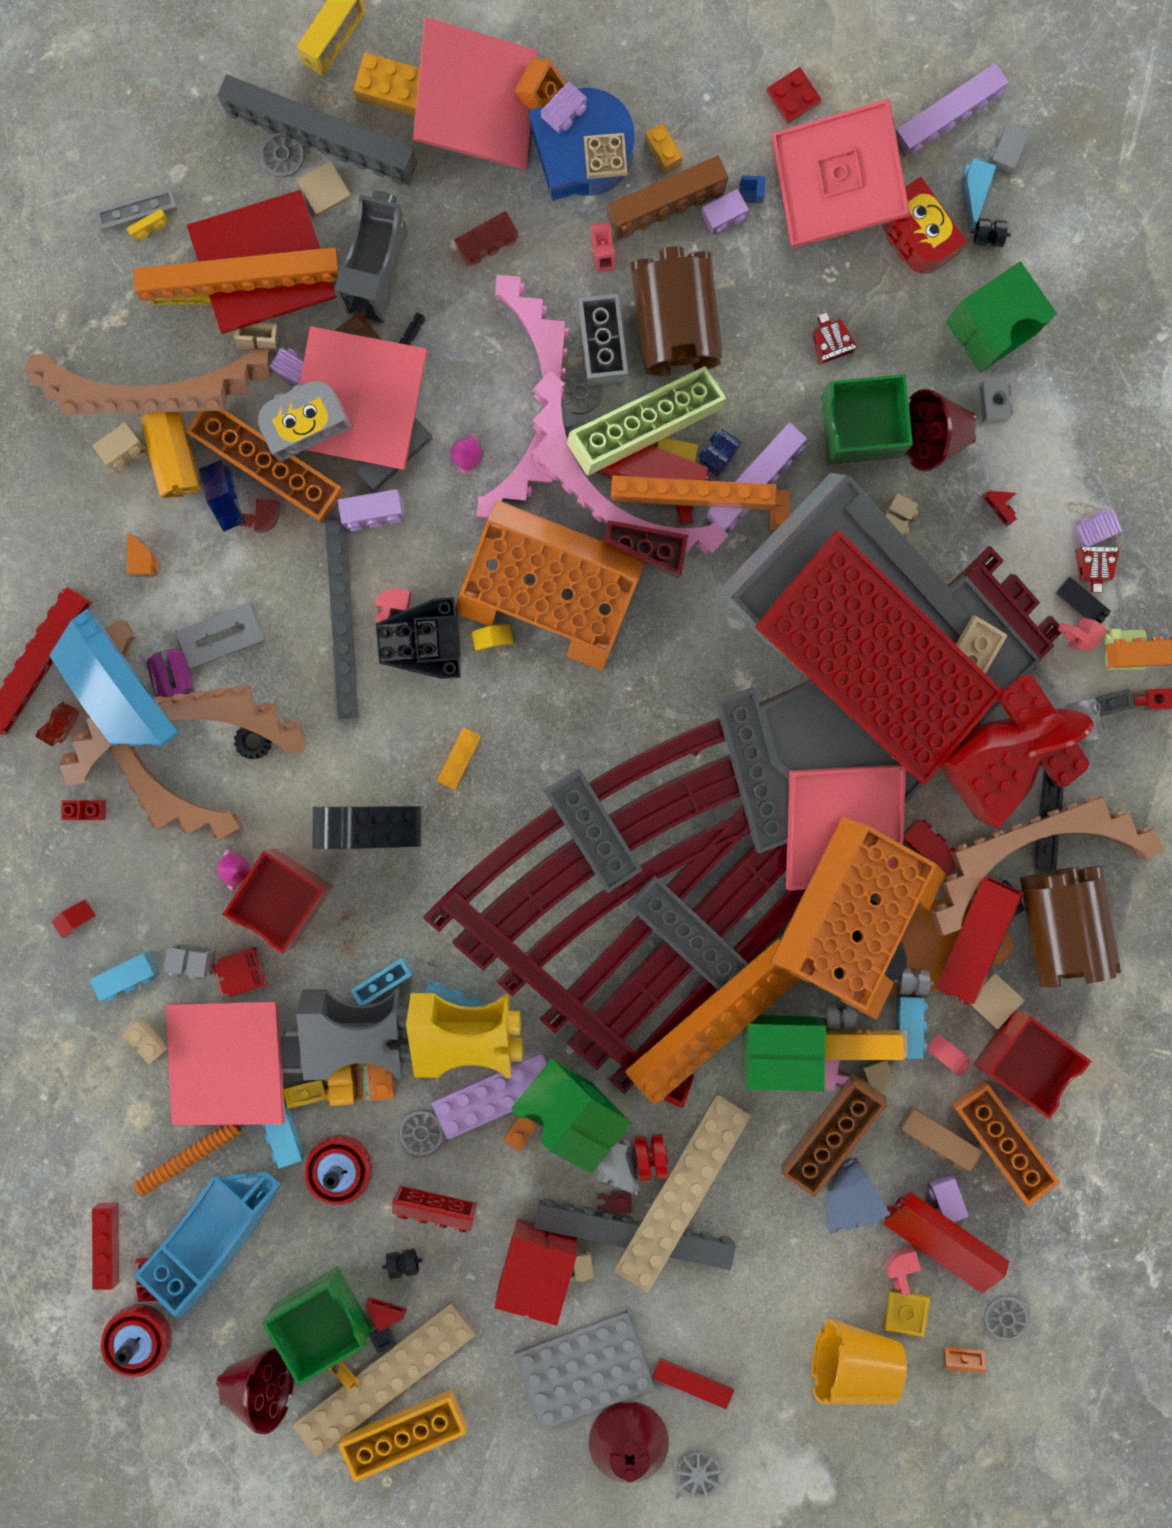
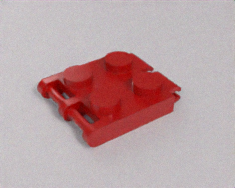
[212,947,268,997]

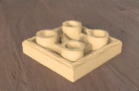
[584,133,628,179]
[297,161,351,216]
[970,972,1025,1030]

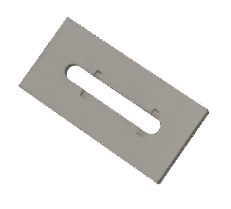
[176,603,265,669]

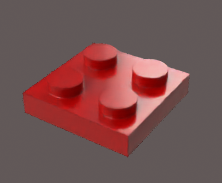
[766,67,822,124]

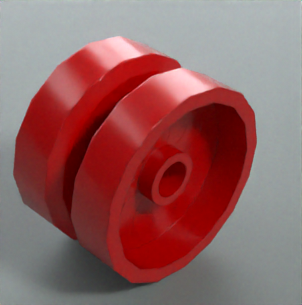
[634,1133,669,1182]

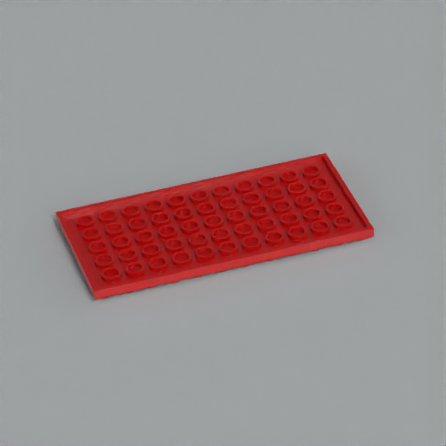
[754,530,1003,785]

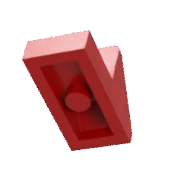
[981,490,1017,527]

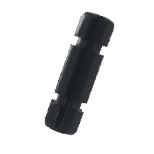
[399,312,425,346]

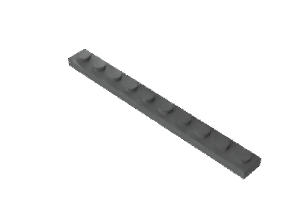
[325,519,359,719]

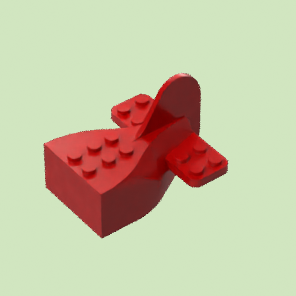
[940,674,1093,829]

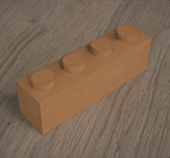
[898,1105,983,1172]

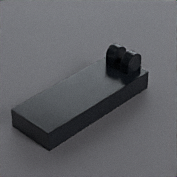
[1055,577,1111,624]

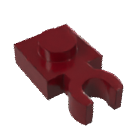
[597,1191,631,1213]

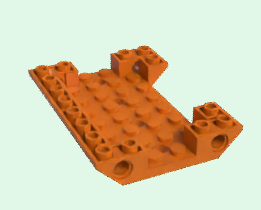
[456,500,645,671]
[770,817,946,1020]

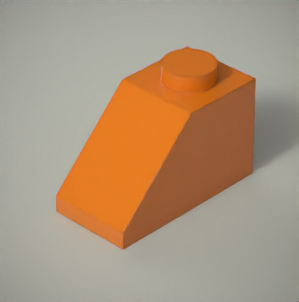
[127,534,159,576]

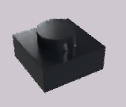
[369,1327,396,1353]

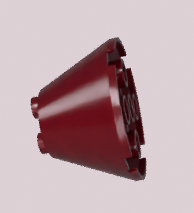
[904,389,976,471]
[216,1348,294,1435]
[589,1402,669,1483]

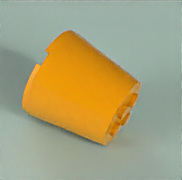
[811,1319,907,1405]

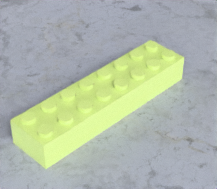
[567,366,726,476]

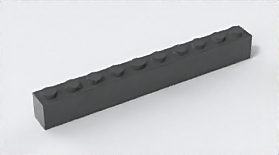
[534,1199,736,1270]

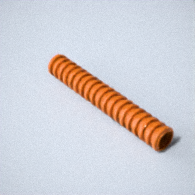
[134,1124,241,1197]

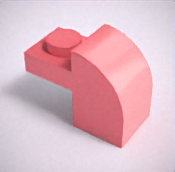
[590,222,616,272]
[375,589,411,623]
[1058,617,1108,651]
[927,1033,972,1077]
[886,1246,921,1296]

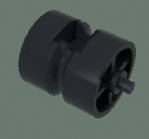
[970,218,1011,248]
[382,1248,423,1280]

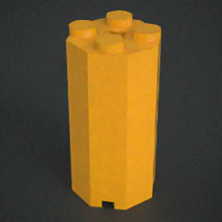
[140,412,202,499]

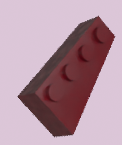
[602,520,688,578]

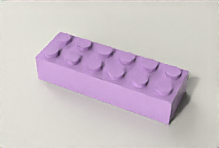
[705,422,807,533]
[431,1050,548,1140]

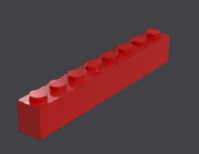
[0,587,93,735]

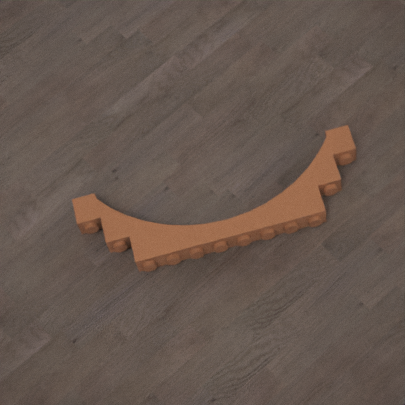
[25,349,272,415]
[105,619,243,840]
[59,685,306,786]
[930,795,1164,936]

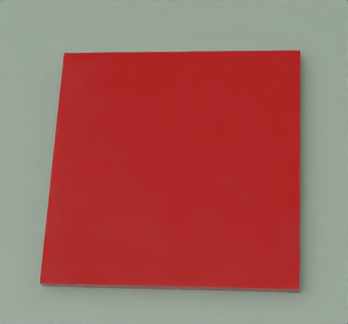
[186,189,337,334]

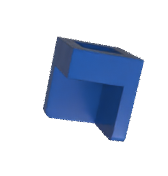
[739,175,765,203]

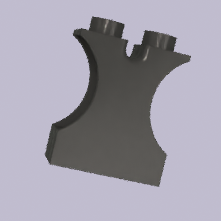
[334,190,408,323]
[296,989,412,1080]

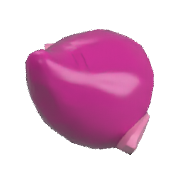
[450,433,483,474]
[216,848,250,891]

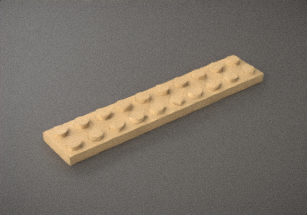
[613,1094,751,1293]
[292,1302,476,1458]

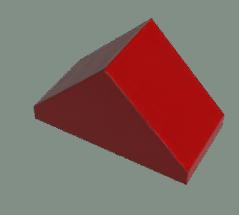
[52,899,96,938]
[664,1074,694,1108]
[365,1297,407,1332]

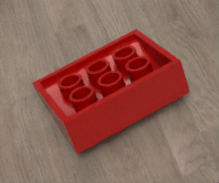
[392,1185,477,1232]

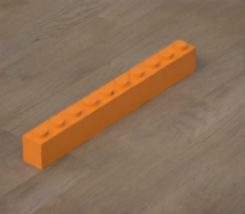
[133,247,340,301]

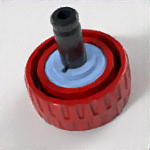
[304,1135,373,1206]
[100,1304,172,1378]

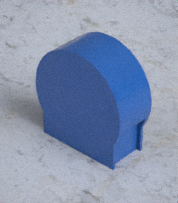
[528,88,635,201]

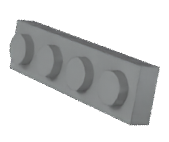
[94,188,178,232]

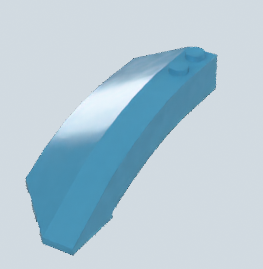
[49,608,179,746]
[134,1171,281,1319]

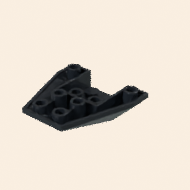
[376,597,461,679]

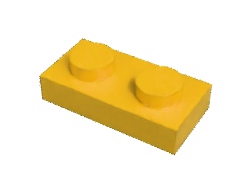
[127,209,170,241]
[283,1080,326,1109]

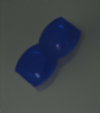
[698,429,742,477]

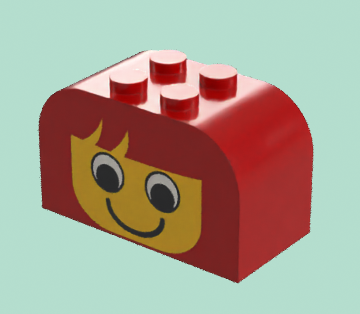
[882,176,967,274]

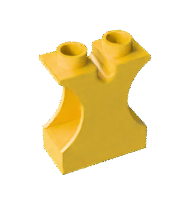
[406,993,523,1078]

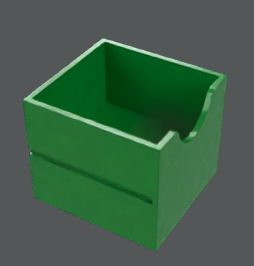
[945,261,1057,373]
[821,374,913,465]
[741,1015,826,1092]
[511,1058,632,1173]
[262,1266,372,1386]

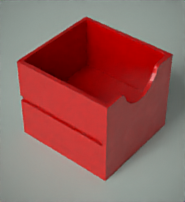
[222,848,333,954]
[973,1009,1092,1120]
[494,1219,577,1326]

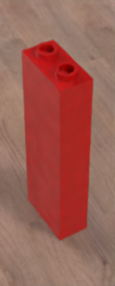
[580,445,709,510]
[936,876,1024,1005]
[883,1192,1010,1293]

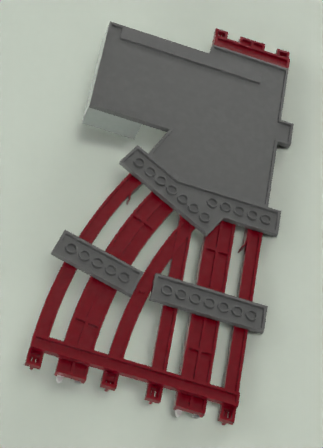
[423,473,1061,1094]

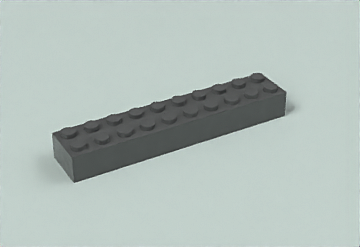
[217,74,417,185]

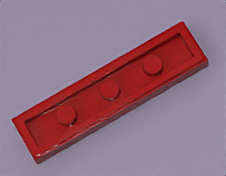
[652,1358,734,1410]

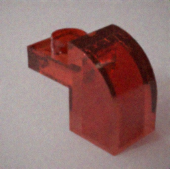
[234,498,280,533]
[35,701,80,747]

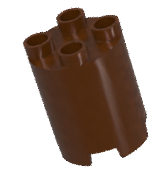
[630,246,722,376]
[1020,866,1121,987]

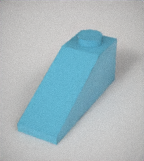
[962,158,996,228]

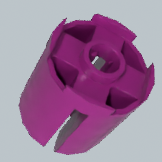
[146,649,196,697]

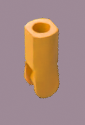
[328,1360,359,1391]

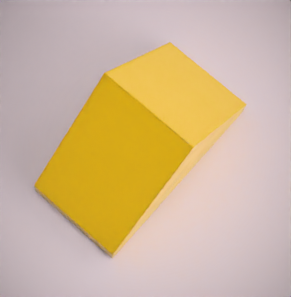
[471,624,514,652]

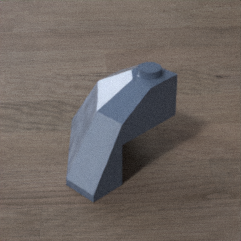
[826,1158,890,1234]

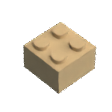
[92,422,148,473]

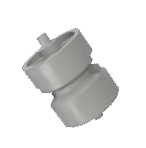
[893,968,934,996]
[820,1003,860,1030]

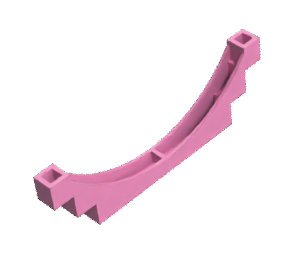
[477,275,569,519]
[530,370,729,554]

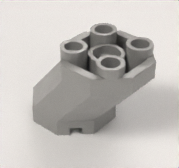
[597,1140,640,1195]

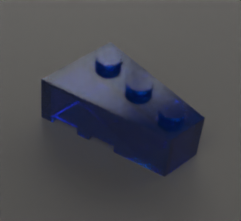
[199,460,246,532]

